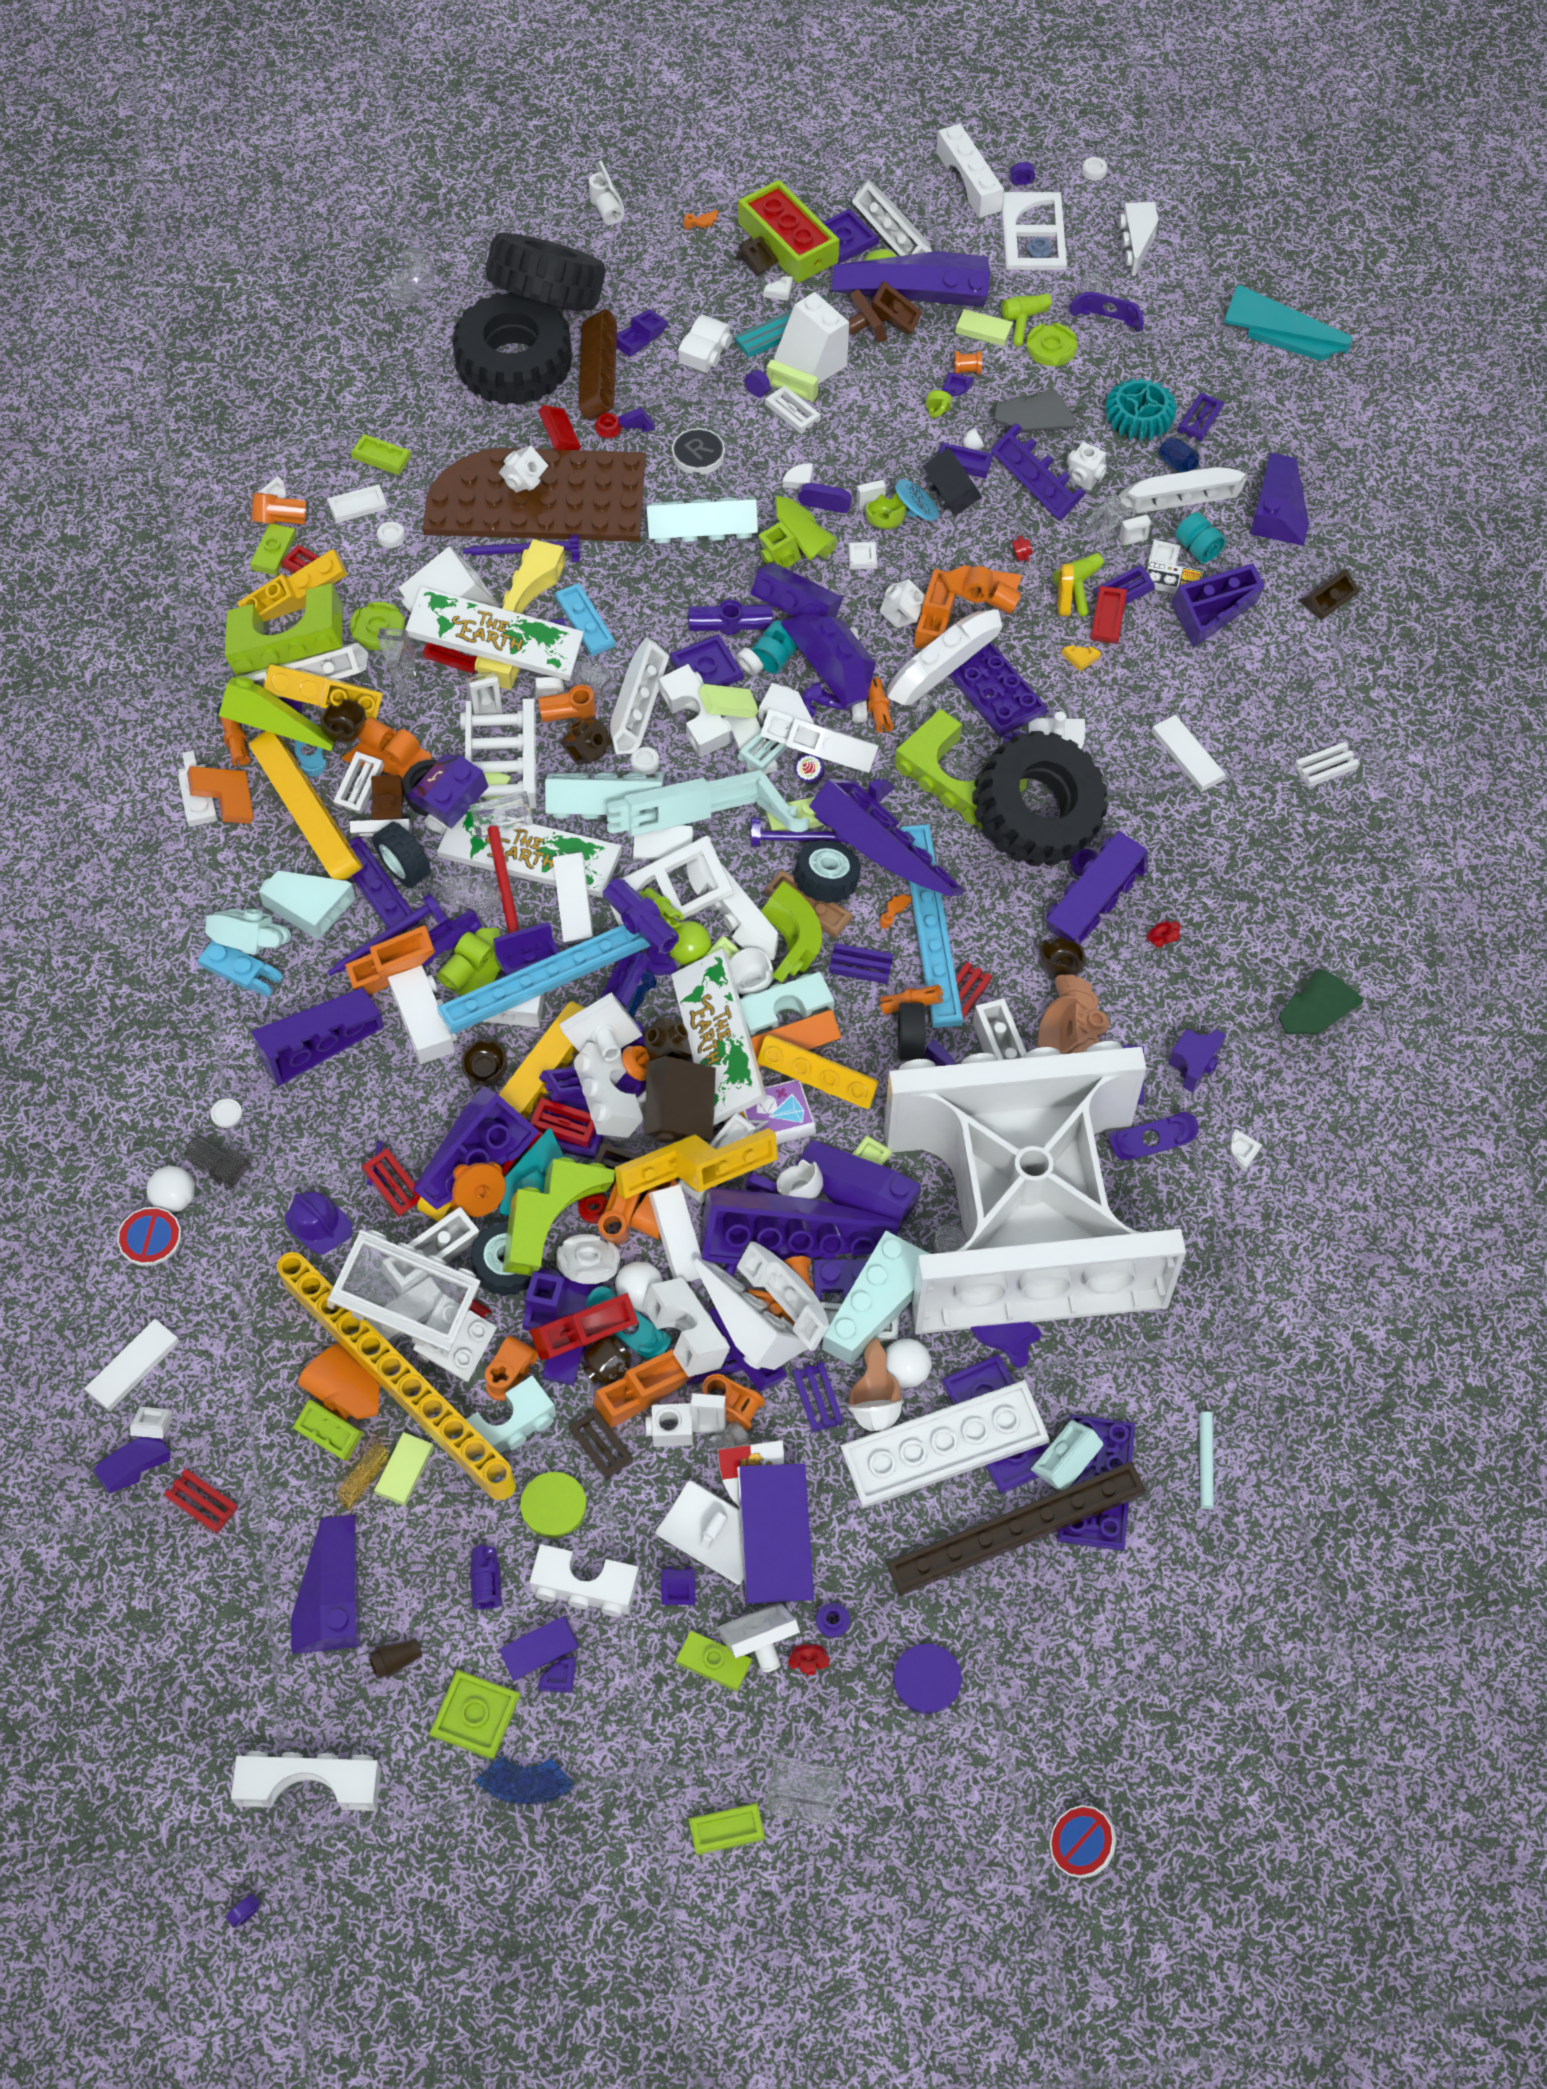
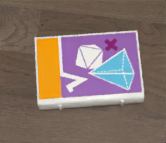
[724,1079,816,1144]

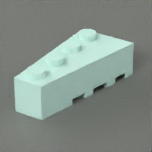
[822,1231,930,1365]

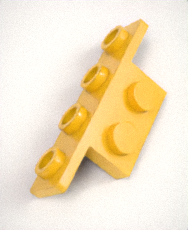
[757,1035,879,1109]

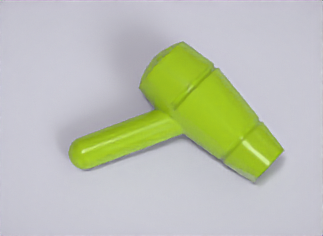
[1001,293,1052,347]
[1052,553,1104,617]

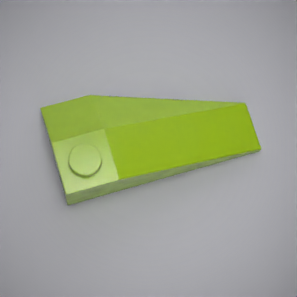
[218,676,335,751]

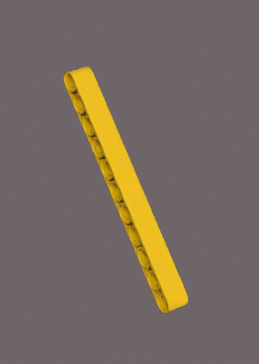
[277,1252,516,1500]

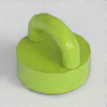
[925,390,952,419]

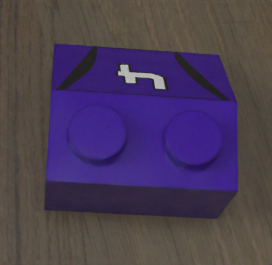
[407,754,489,829]

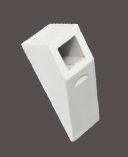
[1119,202,1158,276]

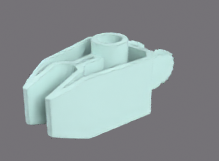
[205,909,292,954]

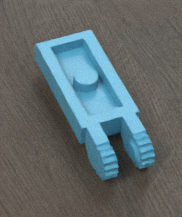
[197,940,283,997]

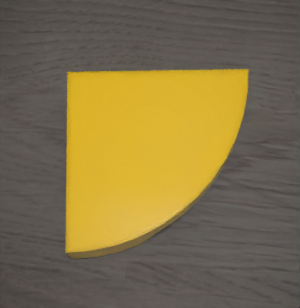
[1061,645,1101,671]

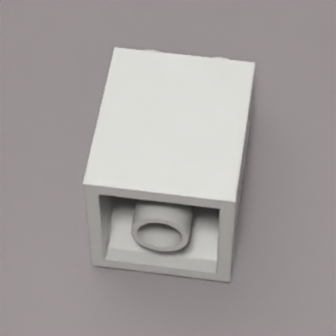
[774,292,849,384]
[399,546,500,612]

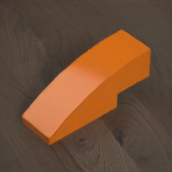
[914,569,957,649]
[345,925,435,996]
[593,1348,695,1429]

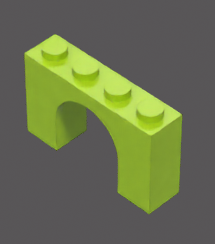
[225,583,343,676]
[895,709,1027,829]

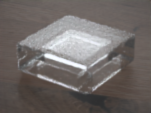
[943,757,975,781]

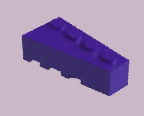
[1046,830,1148,945]
[250,987,384,1087]

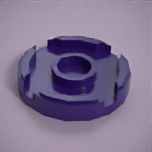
[893,1644,962,1714]

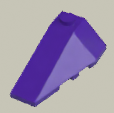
[796,1140,921,1234]
[291,1515,361,1654]

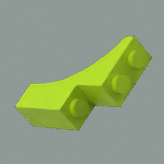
[503,1157,615,1276]

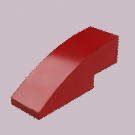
[529,1293,639,1360]

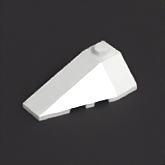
[693,1258,808,1370]

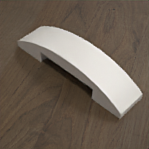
[737,1242,829,1351]

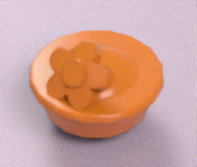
[622,1046,650,1081]

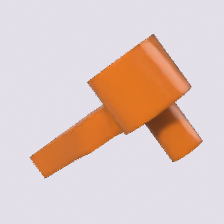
[683,210,718,230]
[879,893,912,929]

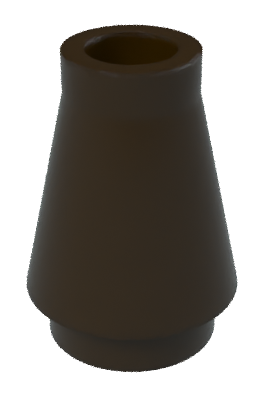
[368,1638,422,1679]

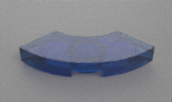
[475,1756,574,1805]

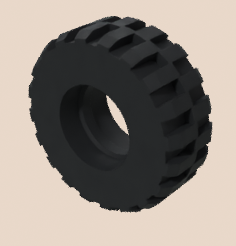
[485,232,606,310]
[452,292,572,405]
[972,731,1108,866]

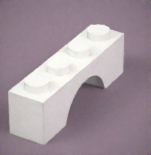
[936,124,1004,218]
[231,1751,381,1811]

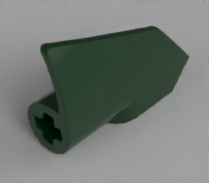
[1279,969,1363,1035]

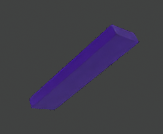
[348,836,419,933]
[542,1280,603,1386]

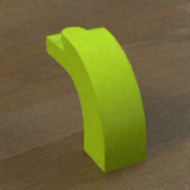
[761,881,822,983]

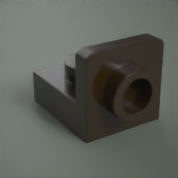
[735,236,779,277]

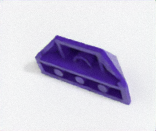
[781,614,876,708]

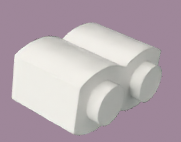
[678,314,732,373]

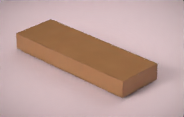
[764,870,853,939]

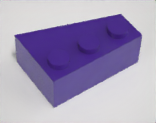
[1171,563,1265,648]

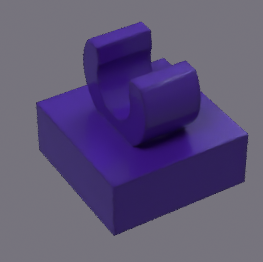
[661,1566,696,1605]

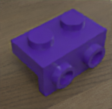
[493,922,560,977]

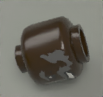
[583,1336,632,1385]

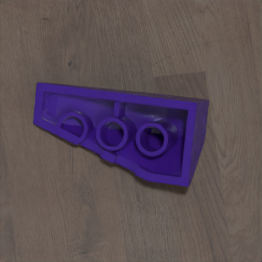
[1251,452,1309,546]
[412,1086,539,1210]

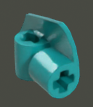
[499,1128,576,1217]

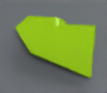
[775,496,838,560]
[436,928,501,996]

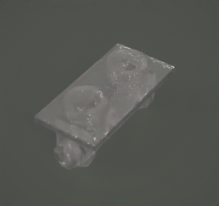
[437,874,502,917]

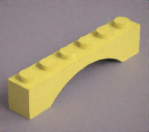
[475,539,565,690]

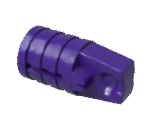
[470,1545,502,1610]

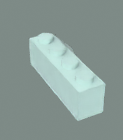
[646,495,758,543]
[545,771,665,819]

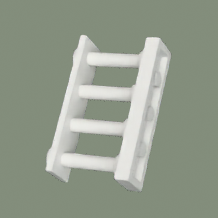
[460,699,537,809]

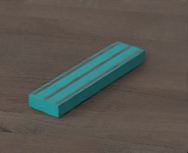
[734,296,827,358]

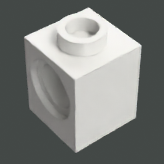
[646,1403,693,1447]

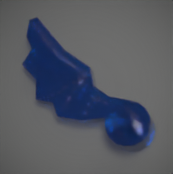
[625,972,657,1019]

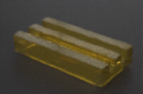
[336,1442,390,1511]

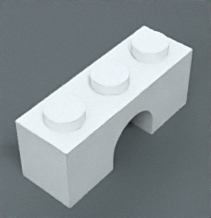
[658,664,732,757]
[573,1042,643,1138]
[642,1277,730,1377]
[529,1544,640,1617]

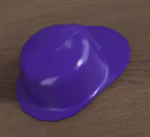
[285,1192,353,1255]

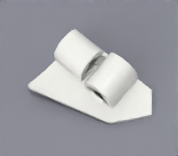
[589,161,625,225]

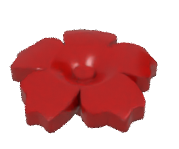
[1146,921,1181,948]
[788,1644,830,1676]

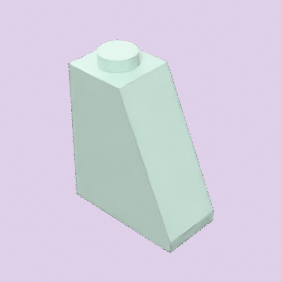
[259,871,355,940]

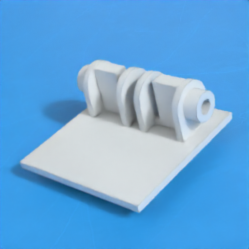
[412,1294,497,1382]

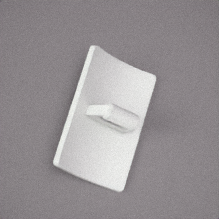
[656,1480,744,1585]

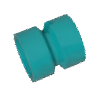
[1175,512,1227,564]
[751,620,798,674]

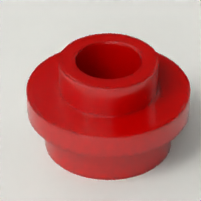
[595,413,622,438]
[1011,535,1033,563]
[578,1194,608,1224]

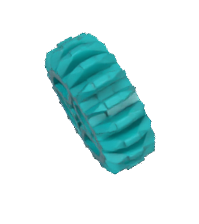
[1105,377,1177,442]

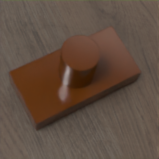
[848,289,888,343]

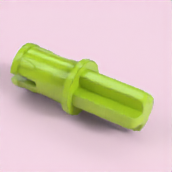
[639,887,683,929]

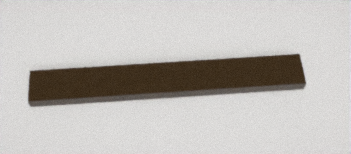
[886,1461,1146,1597]

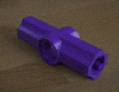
[688,599,773,635]
[603,878,679,955]

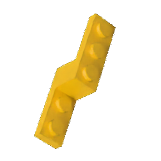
[615,1128,778,1199]

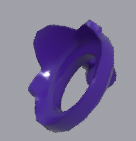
[801,682,850,718]

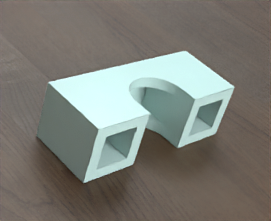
[740,972,834,1037]
[451,1375,556,1461]

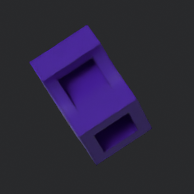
[1168,1029,1226,1093]
[522,1267,570,1331]

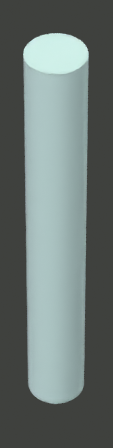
[1199,1412,1214,1509]

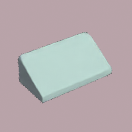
[1031,1420,1103,1491]

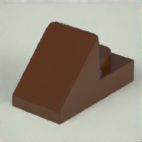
[871,281,922,334]
[371,775,404,820]

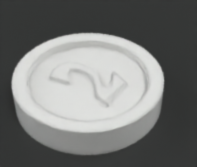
[211,1099,242,1128]

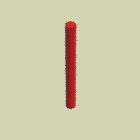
[487,826,519,934]

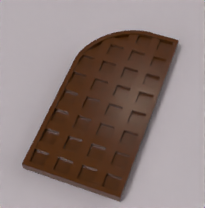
[423,448,646,542]

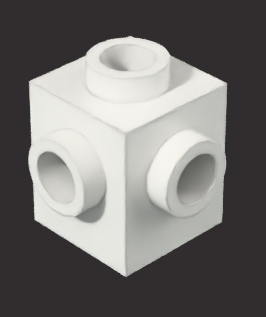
[1067,442,1107,490]
[499,445,548,493]
[879,579,926,628]

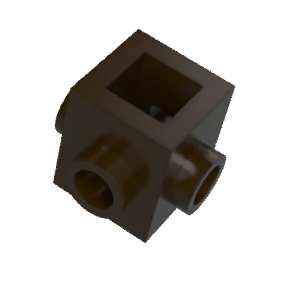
[560,719,612,764]
[642,1017,692,1061]

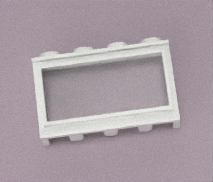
[327,1230,480,1358]

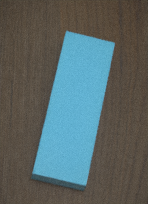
[554,583,616,656]

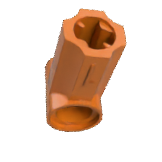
[251,493,307,525]
[538,685,596,723]
[598,1181,642,1245]

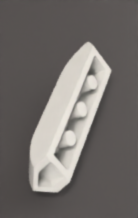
[852,180,932,256]
[1117,467,1248,514]
[887,609,1002,705]
[610,637,669,754]
[244,643,368,698]
[687,855,778,960]

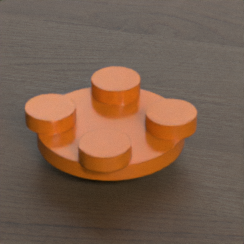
[451,1162,506,1217]

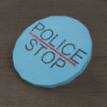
[895,479,939,521]

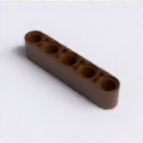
[579,309,617,421]

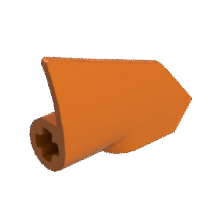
[942,565,1022,614]
[342,717,432,779]
[298,1343,380,1420]

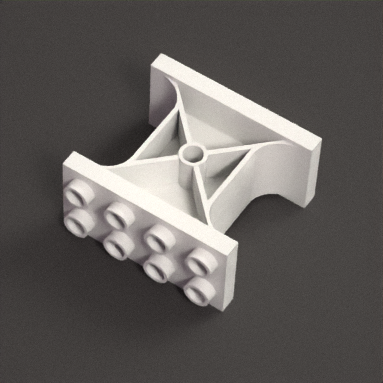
[884,1041,1186,1334]

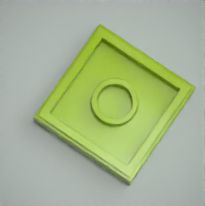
[429,1669,521,1760]

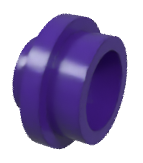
[816,1603,850,1638]

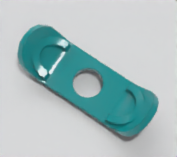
[586,1286,671,1360]

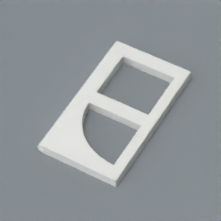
[1002,192,1067,270]
[610,835,734,926]

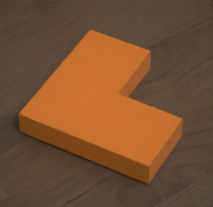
[187,766,254,824]

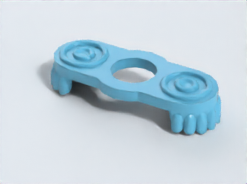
[294,717,326,777]

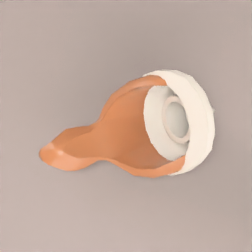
[847,1338,904,1431]

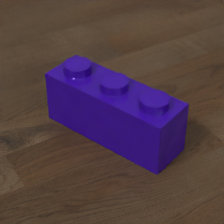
[750,562,843,618]

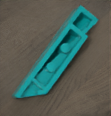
[1224,285,1353,361]

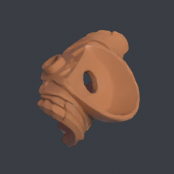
[1037,975,1110,1054]

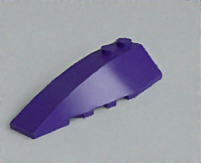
[701,1187,900,1264]

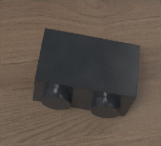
[922,448,982,515]

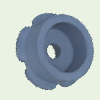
[1027,237,1052,258]

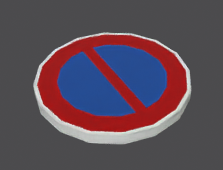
[117,1207,182,1266]
[1050,1805,1116,1878]

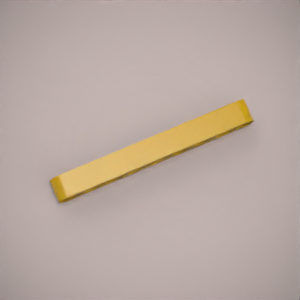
[417,1001,585,1222]

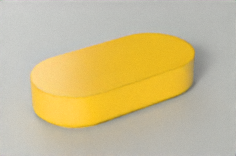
[1057,564,1074,617]

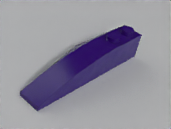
[831,251,990,307]
[809,779,965,896]

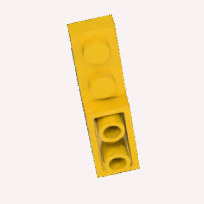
[237,549,348,622]
[263,663,383,719]

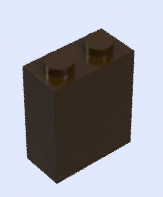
[644,1056,716,1143]

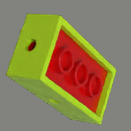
[738,180,839,284]

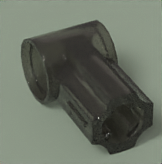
[184,1135,251,1190]

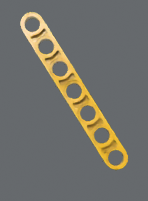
[248,731,363,881]

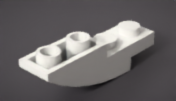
[760,708,879,773]

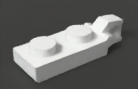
[178,750,218,827]

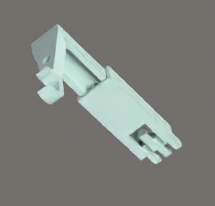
[607,770,809,836]

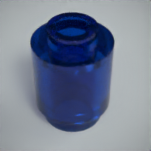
[1159,437,1199,473]

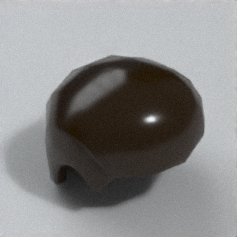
[320,699,366,743]
[1039,937,1086,978]
[461,1039,508,1086]

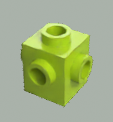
[758,521,802,568]

